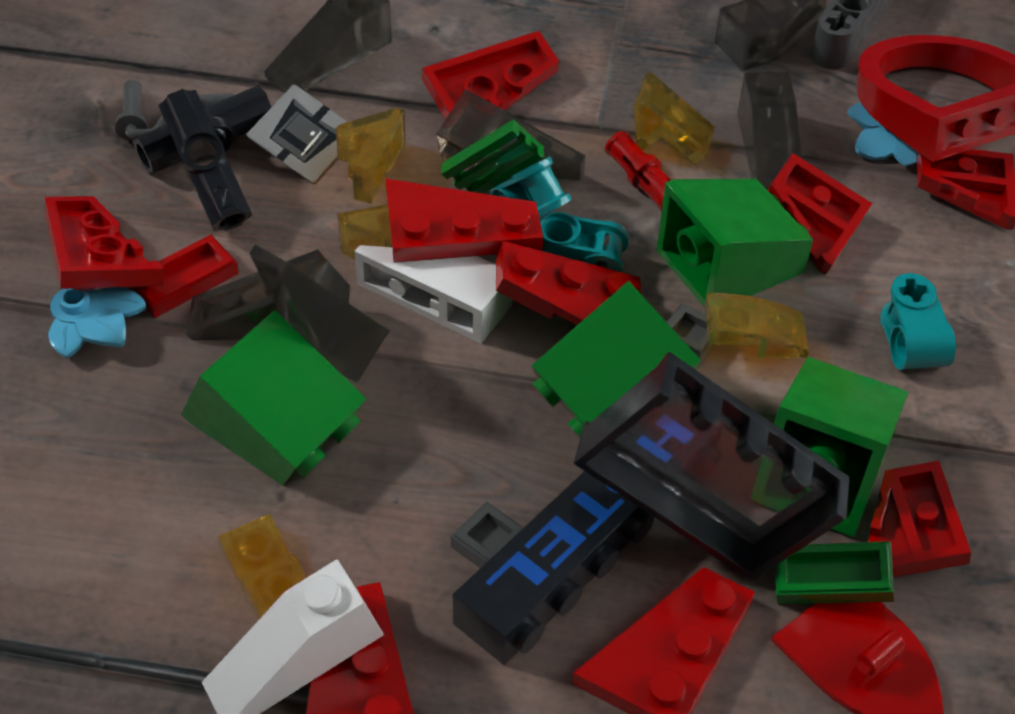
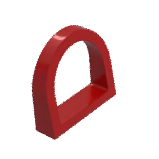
[856,35,1015,162]

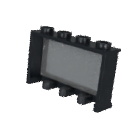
[573,352,849,581]

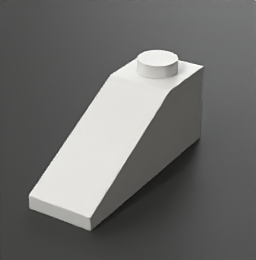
[354,245,512,344]
[202,559,384,714]

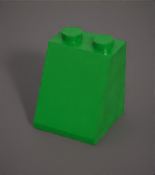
[656,179,813,314]
[532,281,701,439]
[181,310,367,486]
[750,356,909,537]

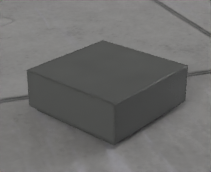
[667,303,725,367]
[451,501,524,568]

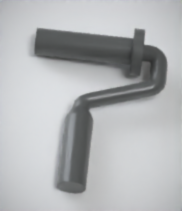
[115,79,233,141]

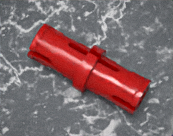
[605,131,672,211]

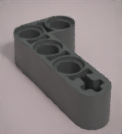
[811,0,892,69]

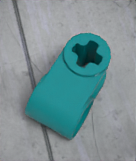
[490,156,572,217]
[540,212,630,272]
[879,273,956,370]

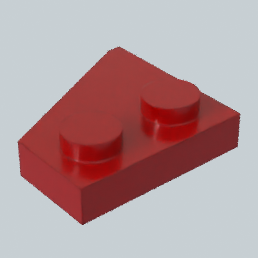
[916,149,1015,230]
[767,153,873,275]
[868,460,971,578]

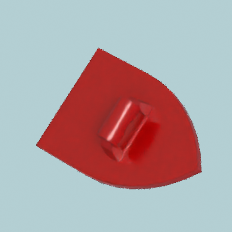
[771,602,944,714]

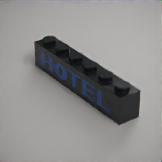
[453,391,722,665]

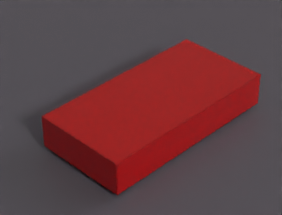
[129,234,239,319]

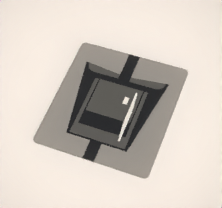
[247,85,358,182]

